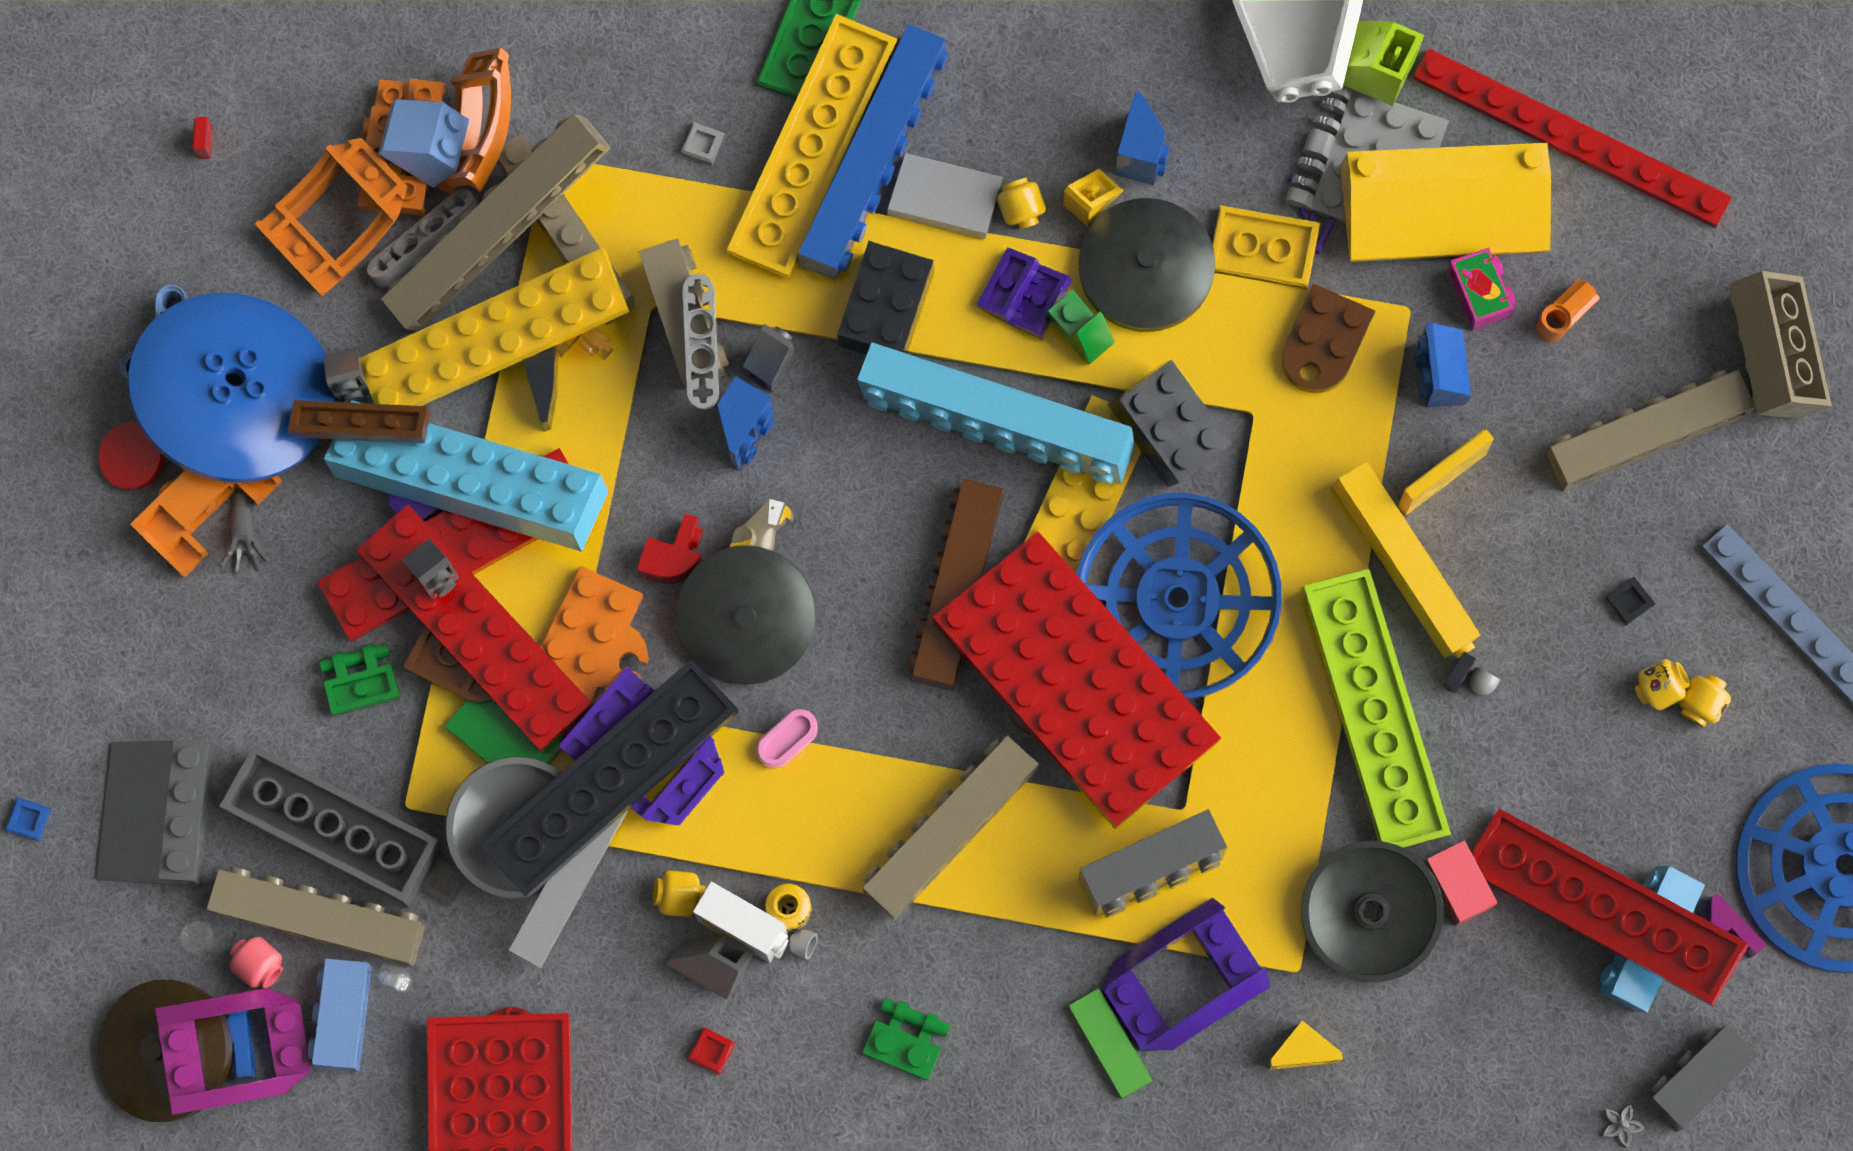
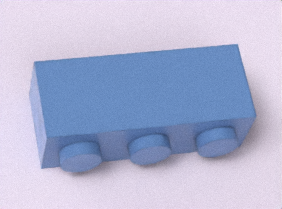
[308,959,372,1072]

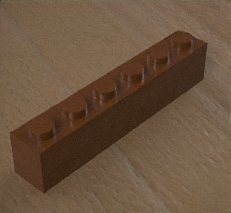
[908,479,1003,691]

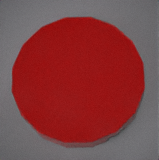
[99,422,166,491]

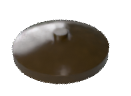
[97,979,232,1122]

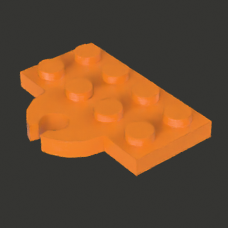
[541,566,649,703]

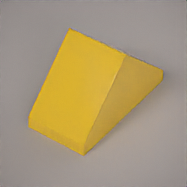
[1063,169,1124,227]
[1269,1021,1343,1070]

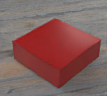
[192,117,213,159]
[688,1027,736,1075]

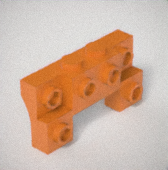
[357,79,446,216]
[130,469,283,578]

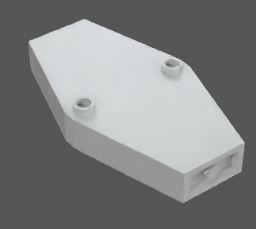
[1232,0,1363,103]

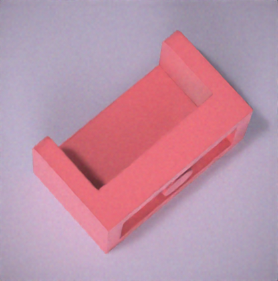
[1424,840,1498,926]

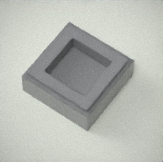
[681,122,725,166]

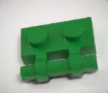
[319,643,401,717]
[862,998,951,1081]

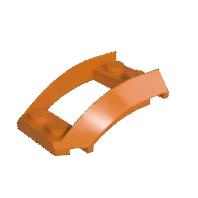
[435,48,511,195]
[255,138,407,296]

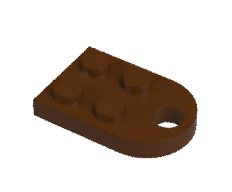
[1282,283,1376,393]
[403,626,493,703]

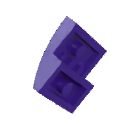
[976,247,1072,339]

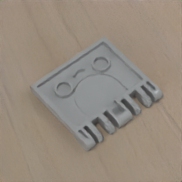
[1284,85,1449,224]

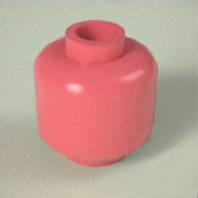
[230,937,283,989]

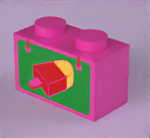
[1447,247,1516,331]

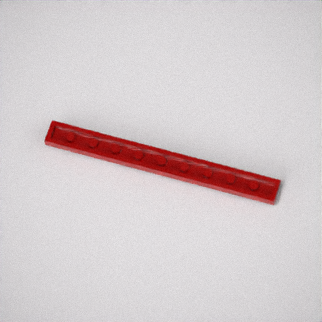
[1413,48,1732,228]

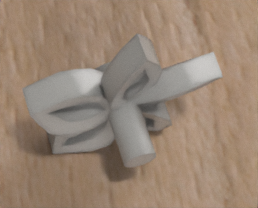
[1602,1105,1645,1148]

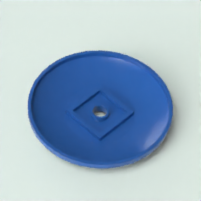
[128,293,335,483]

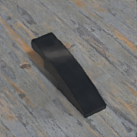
[523,345,558,432]

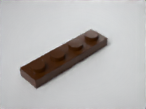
[288,400,430,444]

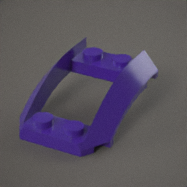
[557,666,725,826]
[1101,898,1271,1051]

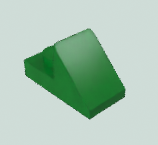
[1045,289,1115,365]

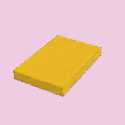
[1212,205,1320,289]
[1398,429,1494,516]

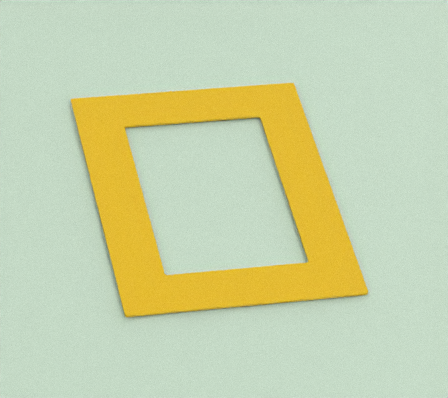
[405,164,1410,973]

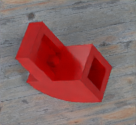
[637,513,703,584]

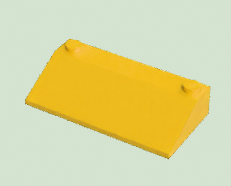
[1340,143,1551,262]

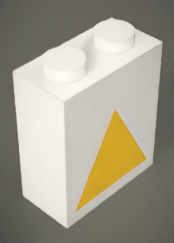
[693,881,790,963]

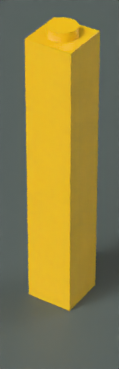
[1332,461,1481,659]

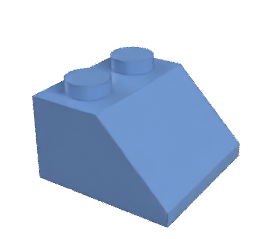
[379,99,470,188]

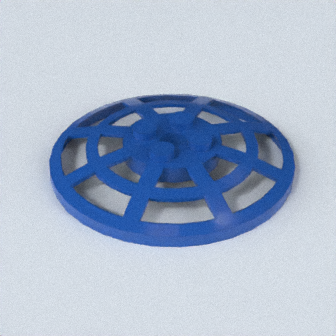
[1076,493,1282,700]
[1736,764,1853,973]

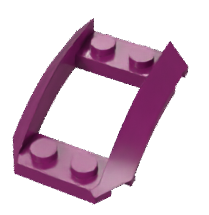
[155,988,311,1115]

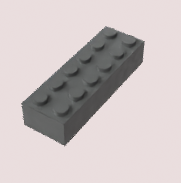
[219,745,443,908]

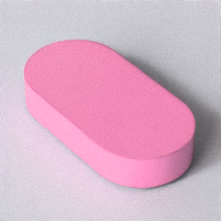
[757,709,818,769]

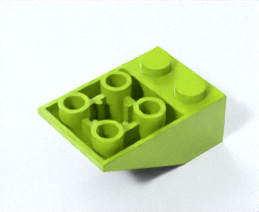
[1343,20,1424,106]

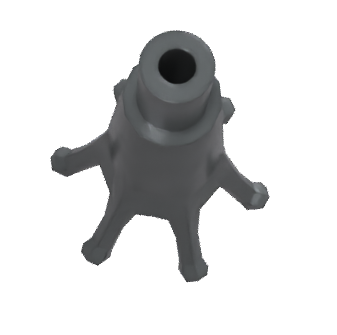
[218,493,270,574]

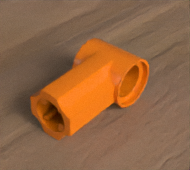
[1536,278,1600,343]

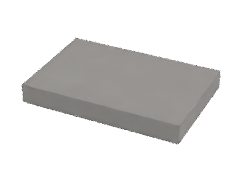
[887,153,1003,239]

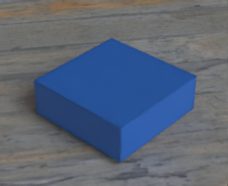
[5,797,51,842]

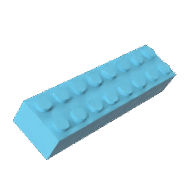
[857,343,1135,485]
[324,400,608,552]

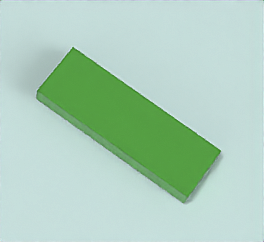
[1068,988,1152,1099]

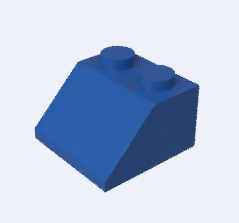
[1115,92,1170,185]

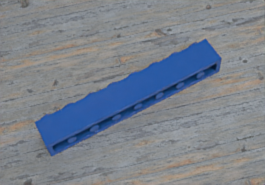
[798,24,949,281]

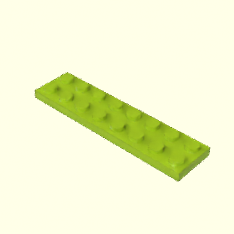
[1301,569,1451,848]

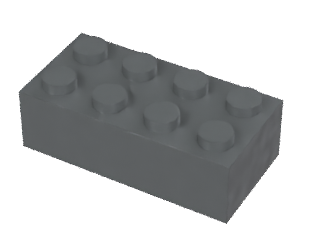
[1078,809,1227,918]

